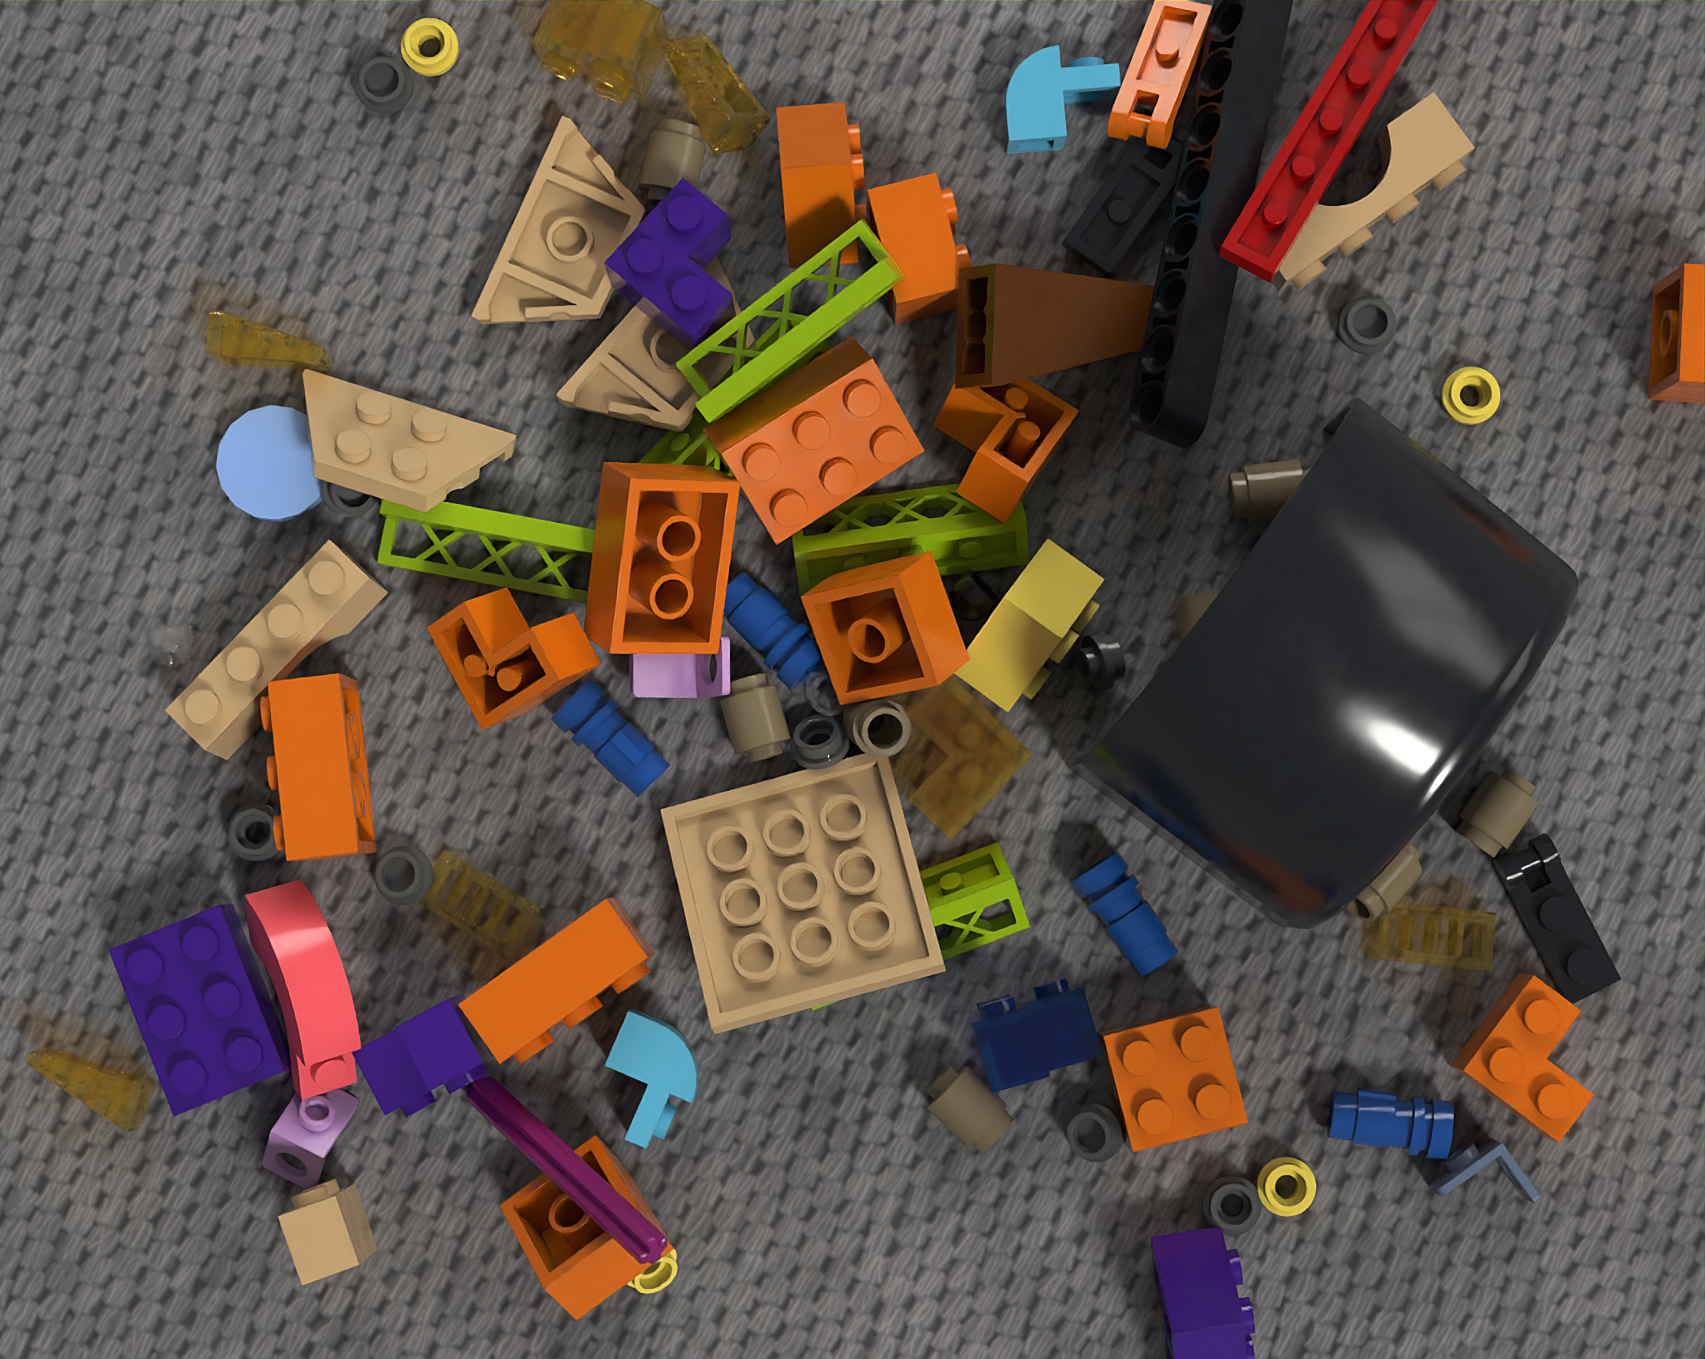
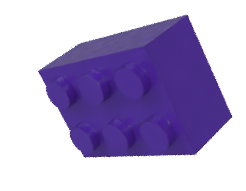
[109,904,291,1116]

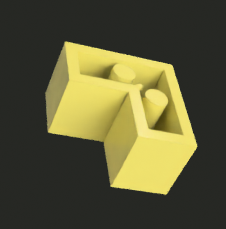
[954,539,1105,712]

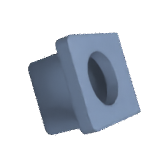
[1427,1138,1542,1204]

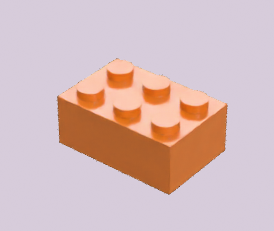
[703,336,924,545]
[583,462,740,654]
[260,673,377,861]
[458,897,655,1064]

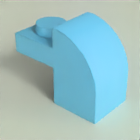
[1003,45,1121,154]
[604,1008,699,1149]

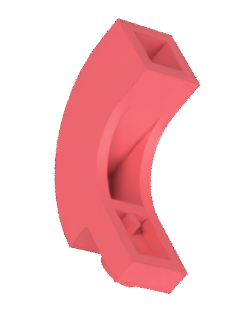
[244,879,361,1100]

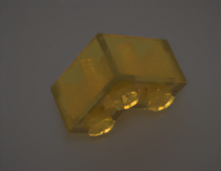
[532,0,670,104]
[906,676,1033,841]

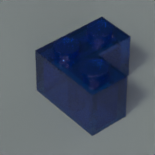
[967,978,1103,1093]

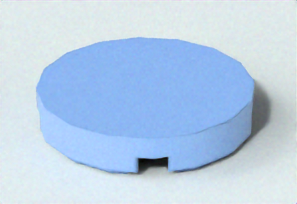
[216,405,322,522]

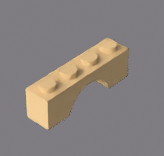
[1272,92,1475,291]
[165,540,388,760]

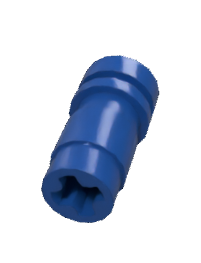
[723,572,824,691]
[551,679,670,797]
[1069,850,1178,977]
[1327,1087,1454,1160]

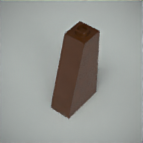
[955,263,1154,389]

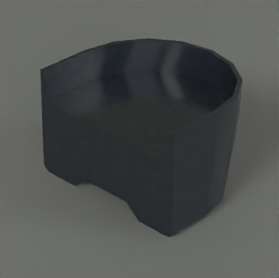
[1069,397,1579,929]

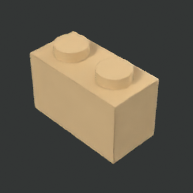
[278,1178,378,1286]

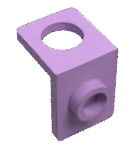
[629,636,730,698]
[262,1088,359,1189]

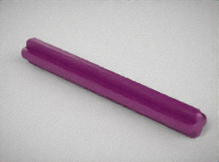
[466,1076,667,1264]

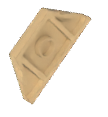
[471,116,647,324]
[556,255,756,433]
[301,369,517,512]

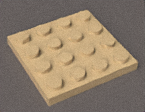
[660,753,946,1034]

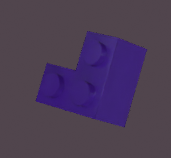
[604,178,736,351]
[352,994,494,1118]
[1151,1227,1255,1359]

